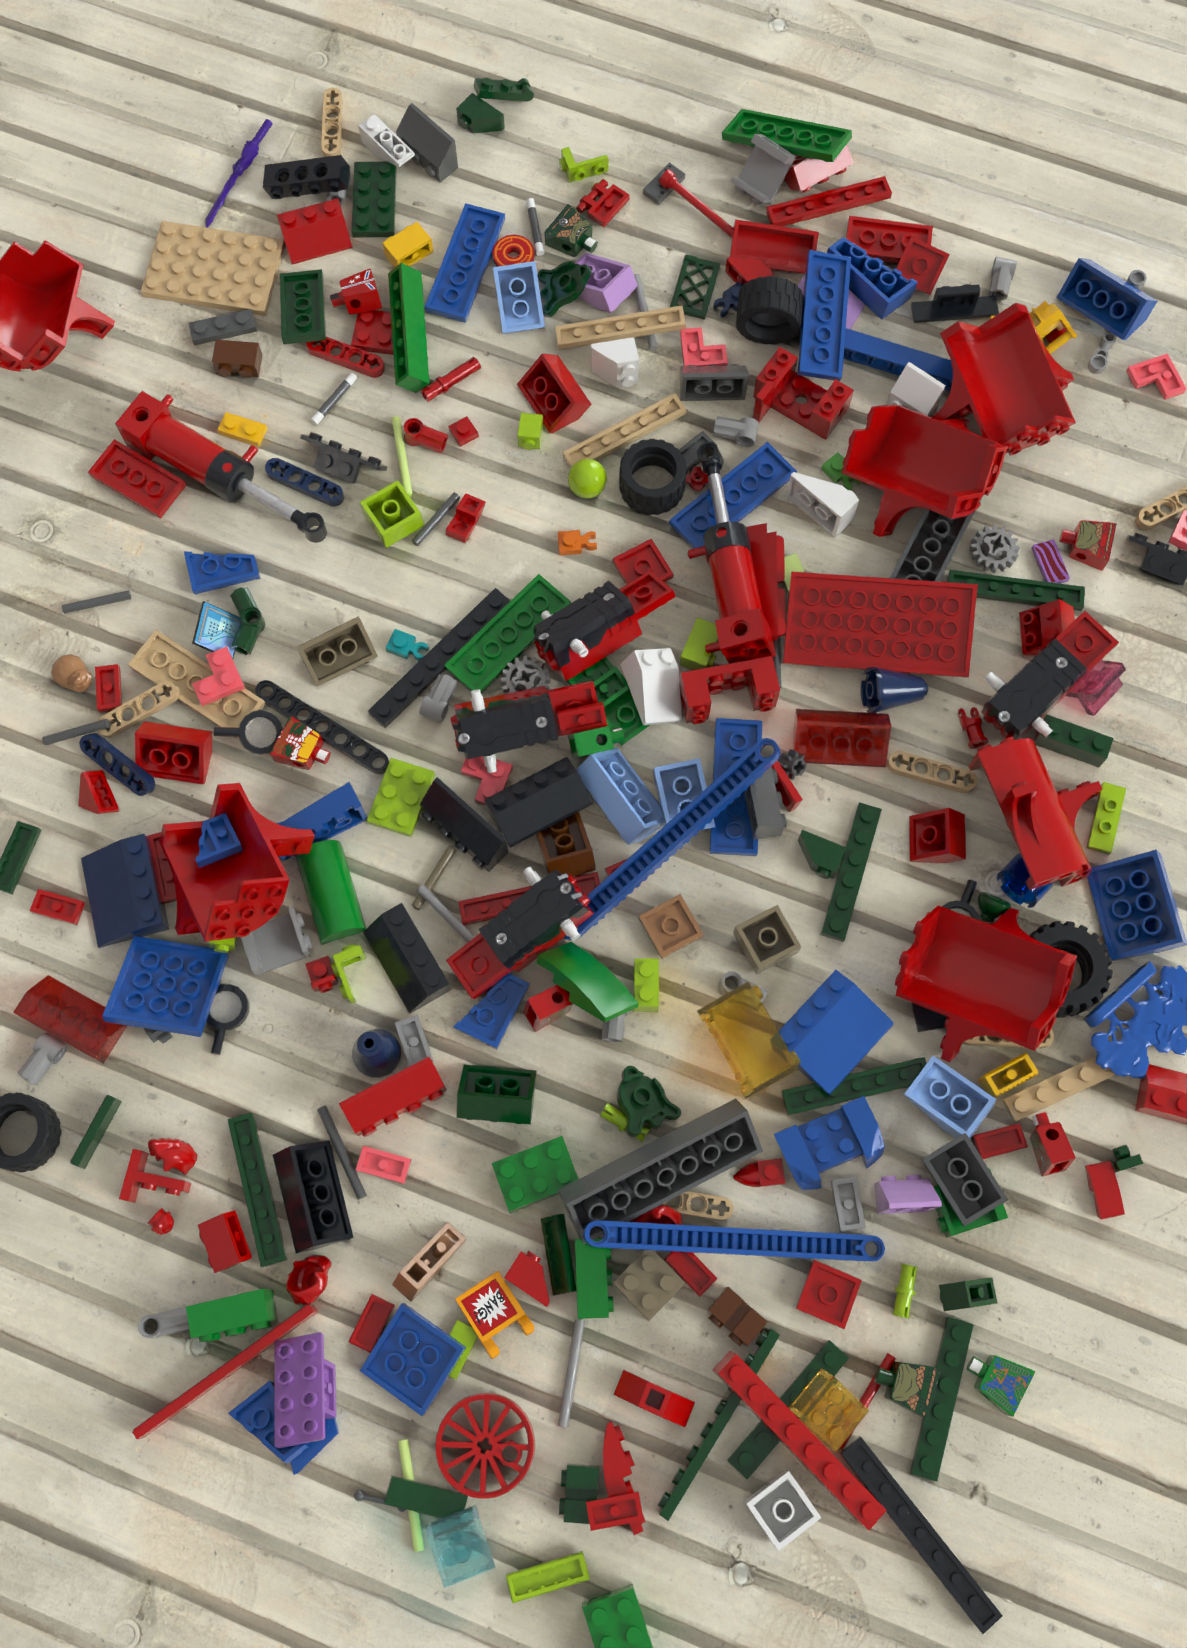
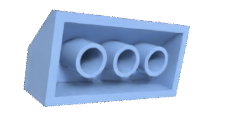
[576,747,665,845]

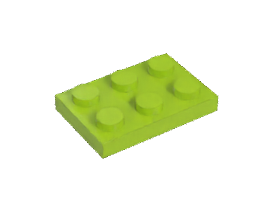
[367,758,435,837]

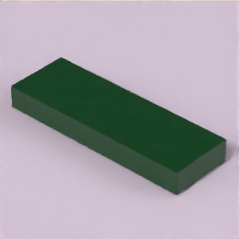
[70,1095,122,1169]
[384,1475,468,1523]

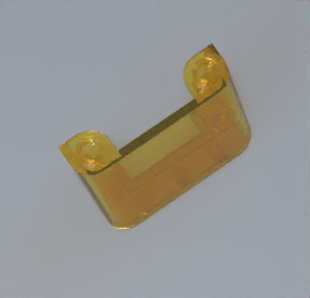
[697,981,801,1100]

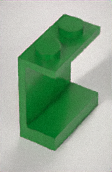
[934,1169,1008,1238]

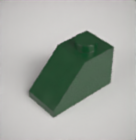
[456,93,505,133]
[798,830,847,879]
[939,1277,997,1311]

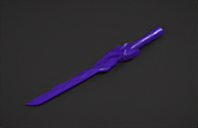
[205,119,273,228]

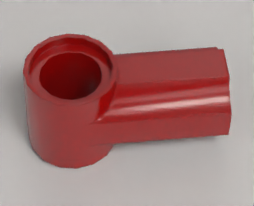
[404,418,448,453]

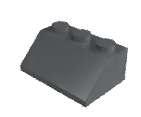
[396,103,458,182]
[680,364,749,401]
[744,767,786,840]
[921,1133,1008,1226]

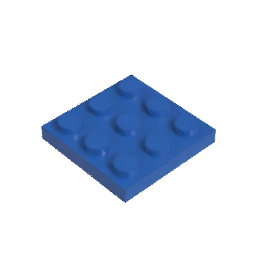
[360,1303,466,1416]

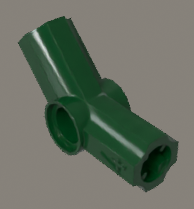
[230,587,266,655]

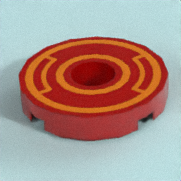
[493,234,535,267]

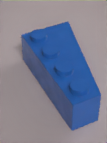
[827,237,918,320]
[277,782,367,861]

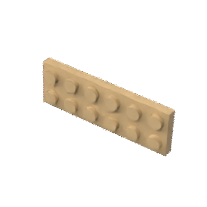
[127,630,266,740]

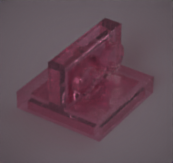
[1066,660,1126,716]

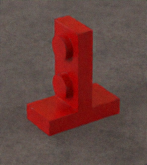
[119,1149,191,1203]

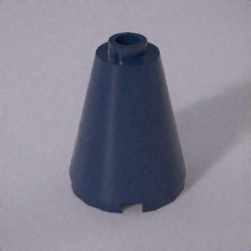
[861,667,928,713]
[352,1029,401,1078]

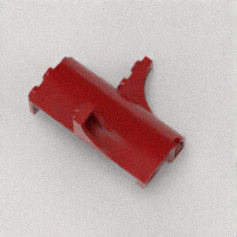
[0,240,115,372]
[931,303,1076,456]
[842,404,1008,537]
[968,737,1103,890]
[159,783,315,942]
[895,905,1077,1062]

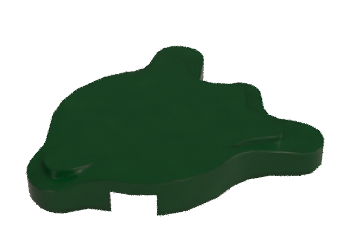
[537,261,591,317]
[617,1066,681,1137]

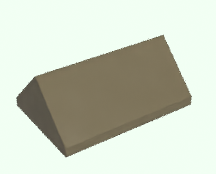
[297,616,378,686]

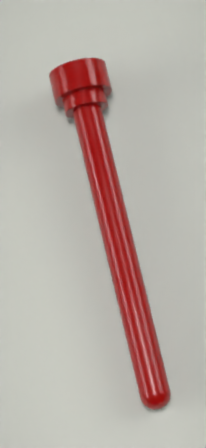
[659,169,733,238]

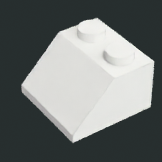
[591,337,639,387]
[887,362,946,417]

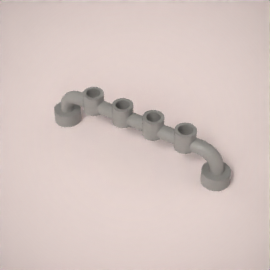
[1088,270,1147,374]

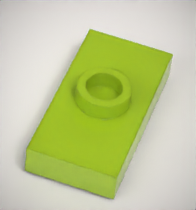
[449,1320,478,1380]

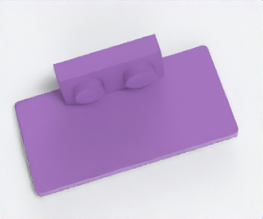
[275,1332,336,1448]

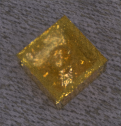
[789,1368,869,1452]

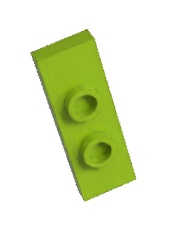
[1086,782,1126,855]
[505,1551,590,1603]

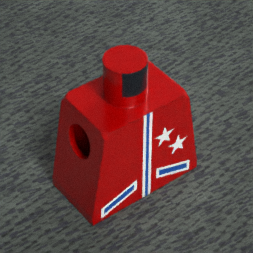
[330,268,383,315]

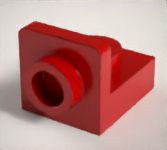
[305,956,338,993]

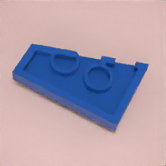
[228,1380,309,1464]

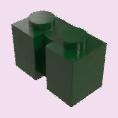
[559,1464,599,1524]

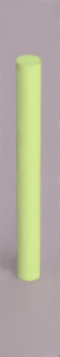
[392,416,413,497]
[398,1439,424,1552]

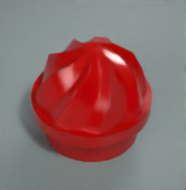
[147,1208,174,1235]

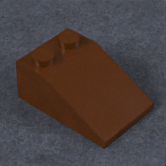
[536,812,596,876]

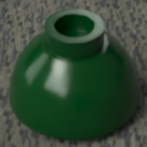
[978,892,1011,922]

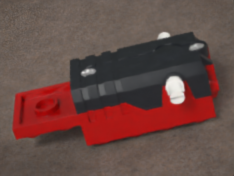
[533,570,676,681]
[981,611,1119,740]
[450,681,597,773]
[446,866,594,999]

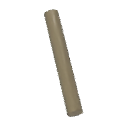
[412,846,457,910]

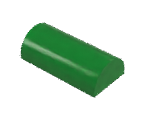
[295,840,367,945]

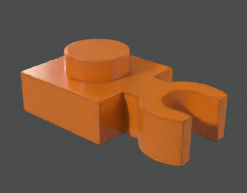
[558,530,597,556]

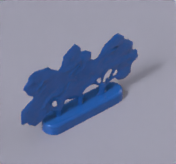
[1084,961,1187,1079]

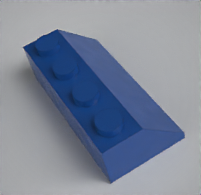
[1056,258,1158,340]

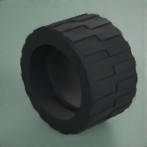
[736,276,803,345]
[619,439,687,515]
[0,1092,62,1173]

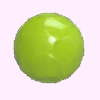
[568,458,607,499]

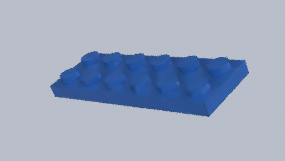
[425,203,505,323]
[797,250,851,381]
[669,442,797,549]
[710,718,762,856]

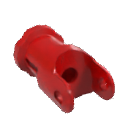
[958,707,989,749]

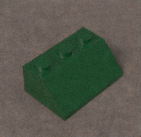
[456,1064,537,1125]

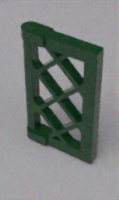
[670,255,720,320]

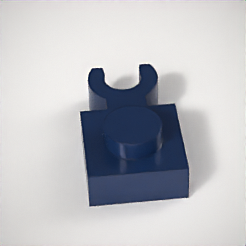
[713,282,743,317]

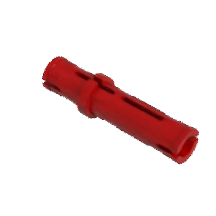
[420,356,481,402]

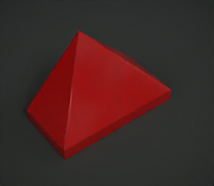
[78,770,119,814]

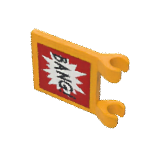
[455,1271,534,1359]

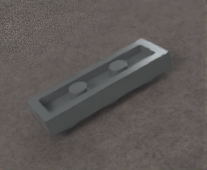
[189,309,257,346]

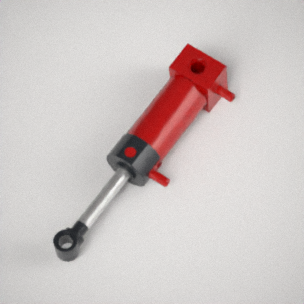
[115,391,327,543]
[687,442,776,664]

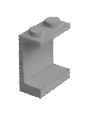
[731,134,796,205]
[241,907,313,976]

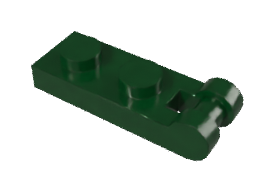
[473,78,534,102]

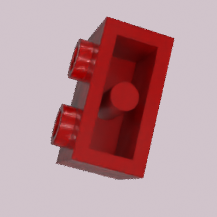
[198,1210,252,1273]

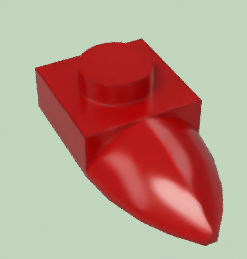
[733,1158,785,1187]

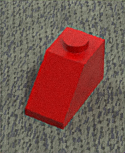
[725,257,773,285]
[504,1250,550,1307]

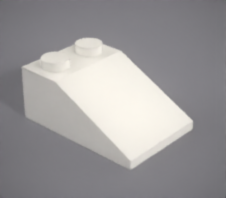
[786,472,859,538]
[620,648,682,725]

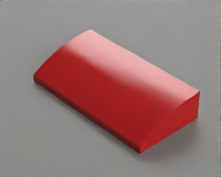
[730,219,819,274]

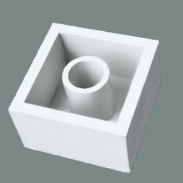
[744,1469,821,1551]

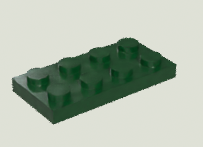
[352,161,397,238]
[280,269,326,345]

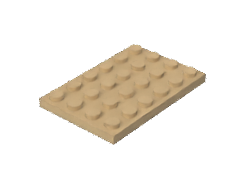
[141,221,285,316]

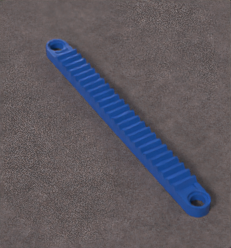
[564,738,781,941]
[583,1220,885,1262]

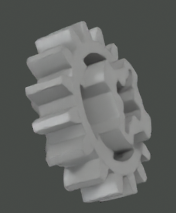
[969,524,1020,573]
[501,656,551,693]

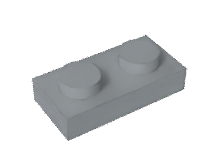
[395,1015,434,1067]
[830,1177,866,1232]

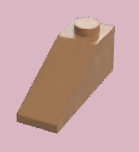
[392,1222,466,1302]

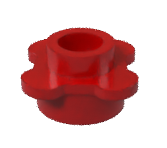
[686,466,708,491]

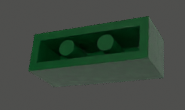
[1034,714,1114,767]

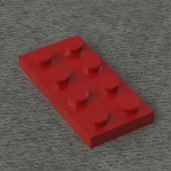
[846,216,933,263]
[88,439,187,519]

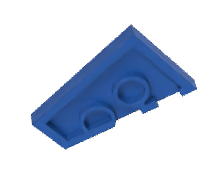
[184,551,260,595]
[453,973,530,1050]

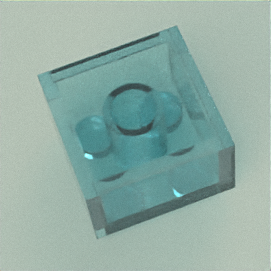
[425,1505,496,1588]

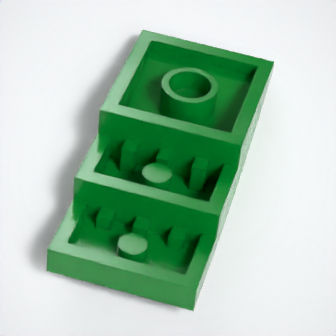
[567,657,650,746]
[536,942,639,1022]

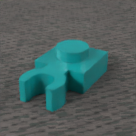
[386,629,429,661]

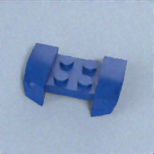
[774,1096,885,1190]

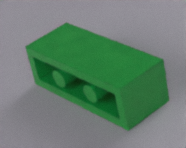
[575,1238,614,1319]

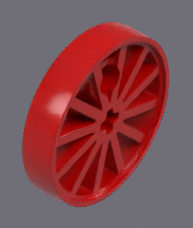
[435,1393,535,1499]

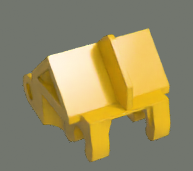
[1029,301,1077,354]

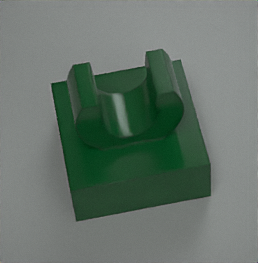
[1111,1145,1143,1173]

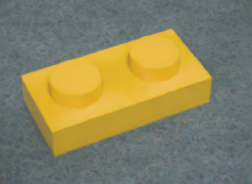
[217,412,267,447]

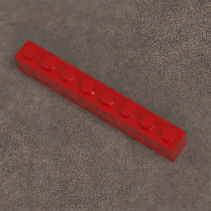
[712,1351,887,1531]

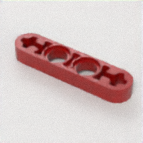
[306,337,385,378]

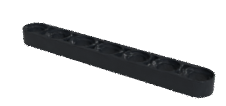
[255,680,389,774]

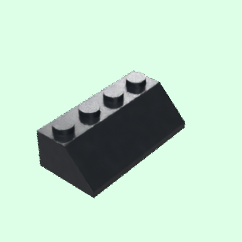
[484,757,593,848]
[420,777,509,872]
[363,903,452,1014]
[273,1140,354,1254]

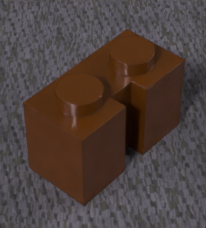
[212,340,262,378]
[707,1287,768,1347]

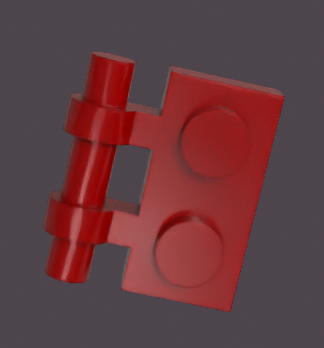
[576,179,630,228]

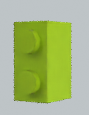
[680,617,718,670]
[634,958,659,1012]

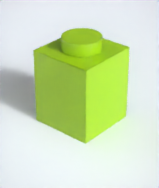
[517,413,543,450]

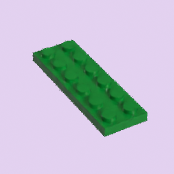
[721,109,852,163]
[444,574,572,694]

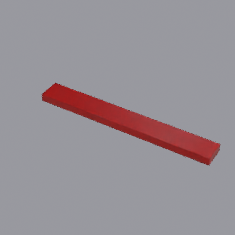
[132,1304,318,1440]

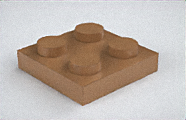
[638,894,704,959]

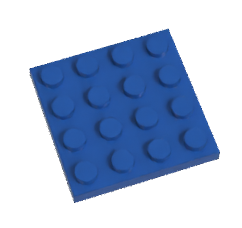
[102,936,229,1037]

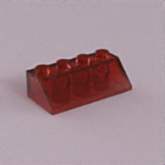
[793,709,891,767]
[13,975,128,1064]

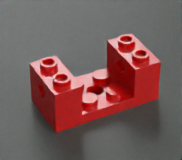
[753,347,854,440]
[680,656,780,724]

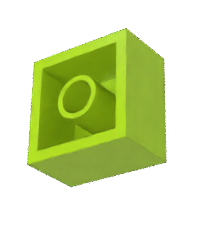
[360,480,424,548]

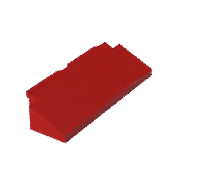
[747,523,786,640]

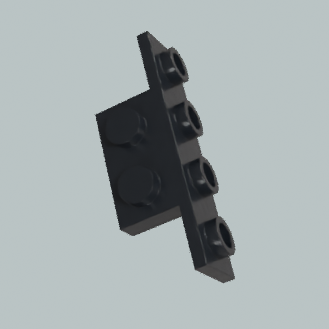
[911,284,999,323]
[300,432,388,484]
[1126,532,1187,585]

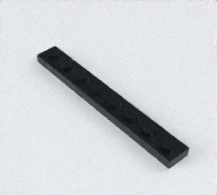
[368,588,510,728]
[840,1436,1003,1634]

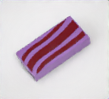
[1031,539,1070,584]

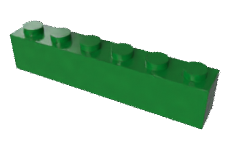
[388,263,430,393]

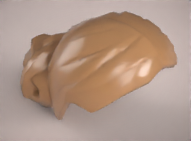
[51,654,93,692]

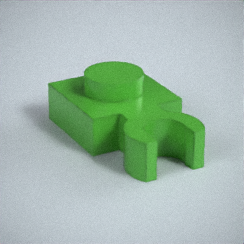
[821,452,860,490]

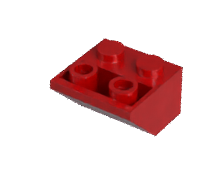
[1019,599,1075,656]

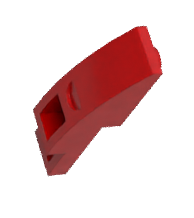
[603,1421,646,1535]

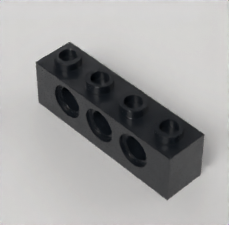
[263,155,350,199]

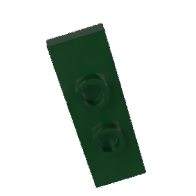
[0,821,42,895]
[541,1214,577,1296]

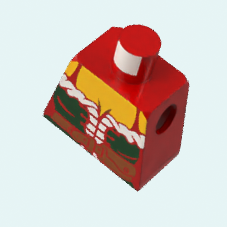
[270,716,331,770]

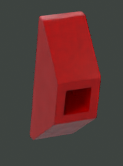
[613,1370,695,1427]

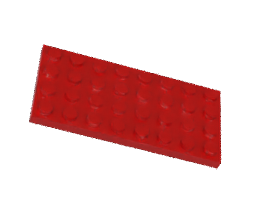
[783,571,978,678]

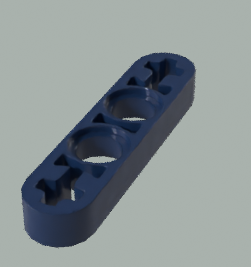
[265,458,344,507]
[79,733,155,796]

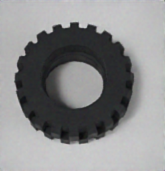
[1029,921,1113,1018]

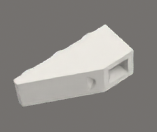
[359,114,415,167]

